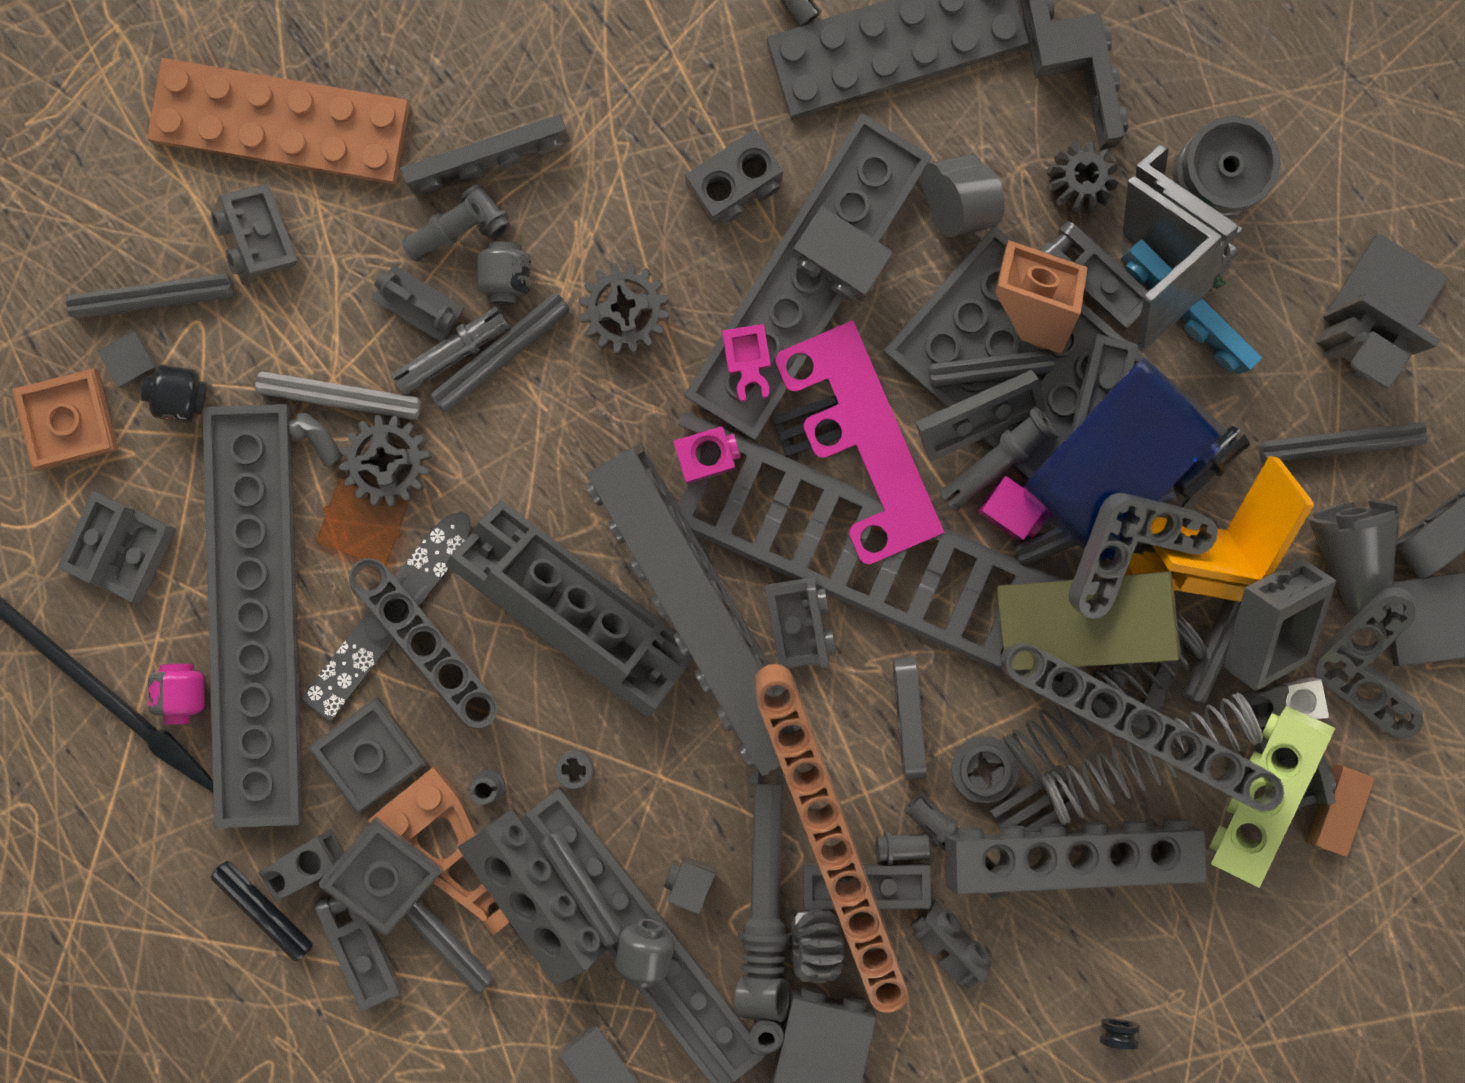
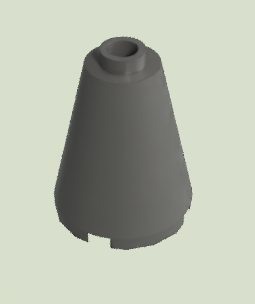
[1310,500,1400,619]

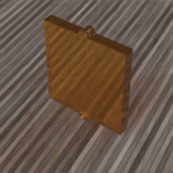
[316,477,409,567]

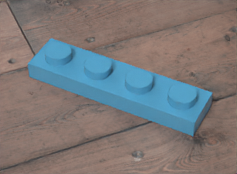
[1121,239,1262,375]

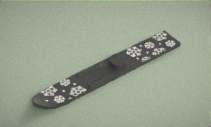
[301,511,471,722]

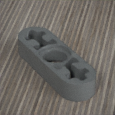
[892,657,927,780]

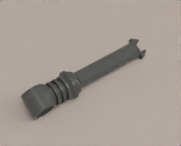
[735,769,791,1022]

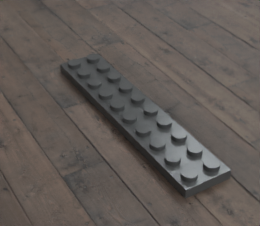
[203,404,303,828]

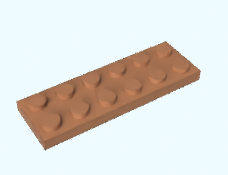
[147,58,410,185]

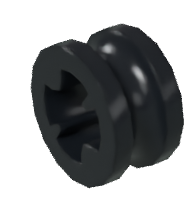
[1100,1018,1140,1050]

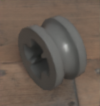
[555,750,594,789]

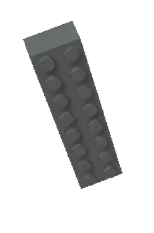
[586,443,801,776]

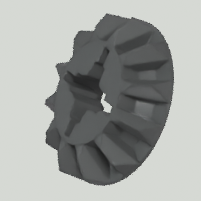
[951,736,1019,804]

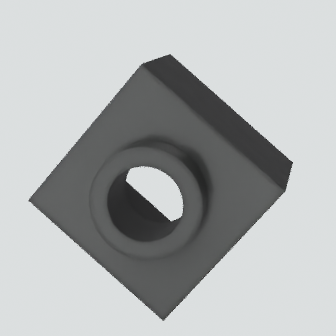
[664,855,715,914]

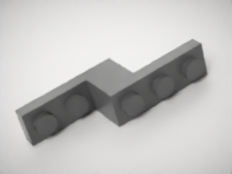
[1020,0,1128,150]

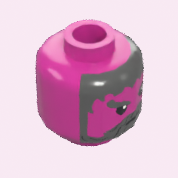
[148,664,205,724]

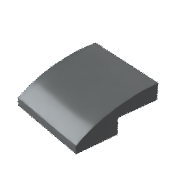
[57,491,177,604]

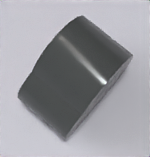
[922,154,1004,238]

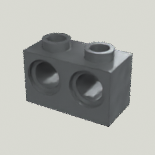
[685,129,783,225]

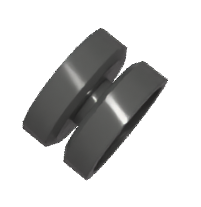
[1172,115,1281,219]

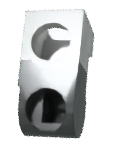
[1240,677,1329,727]

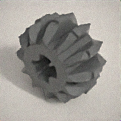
[1047,142,1119,214]
[789,909,845,984]

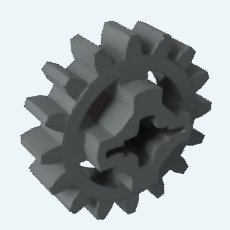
[579,262,670,355]
[338,415,433,507]

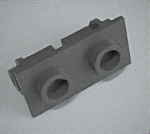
[372,264,464,342]
[910,900,992,989]

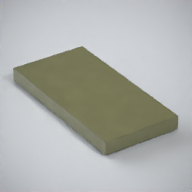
[997,571,1181,671]

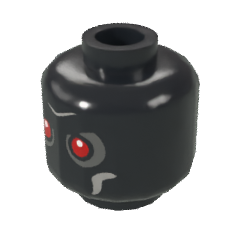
[141,364,207,423]

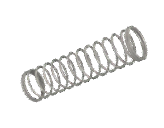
[1041,692,1263,826]

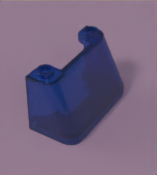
[1024,358,1222,564]

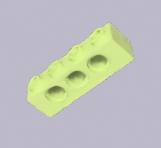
[1209,706,1335,888]

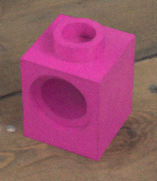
[673,426,741,484]
[976,476,1047,541]

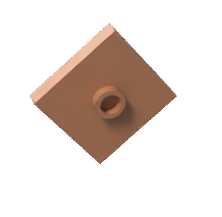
[12,368,119,471]

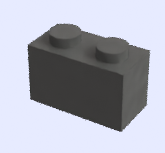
[792,205,893,302]

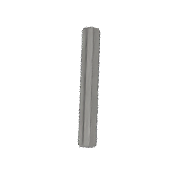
[255,371,421,420]

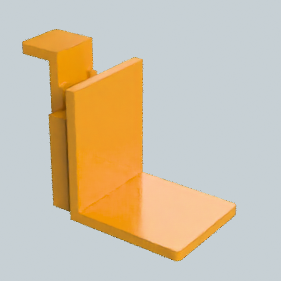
[1125,456,1314,602]

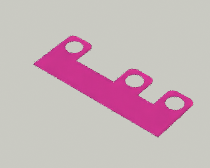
[775,320,944,564]

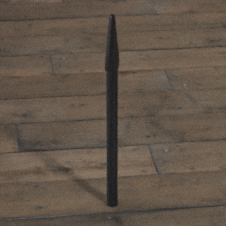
[0,596,213,793]

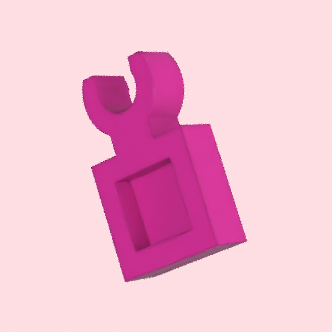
[722,324,771,402]

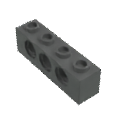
[457,809,609,986]

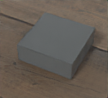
[98,331,158,389]

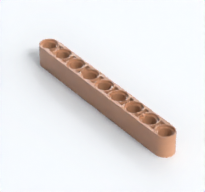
[754,664,908,1013]

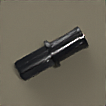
[1172,426,1250,498]

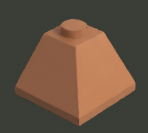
[995,240,1088,354]

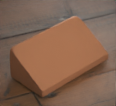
[1306,763,1375,857]

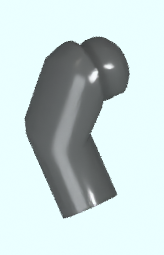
[288,413,343,466]

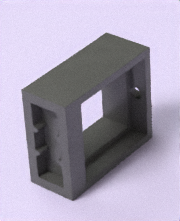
[1223,558,1337,691]

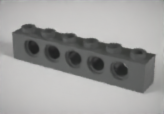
[945,818,1206,894]

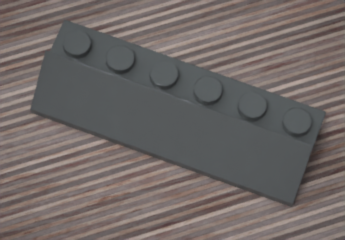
[445,500,693,718]

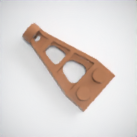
[368,766,510,935]

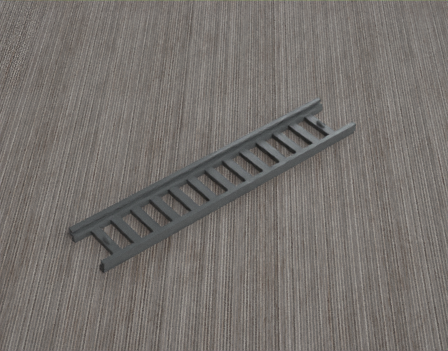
[678,412,1196,750]

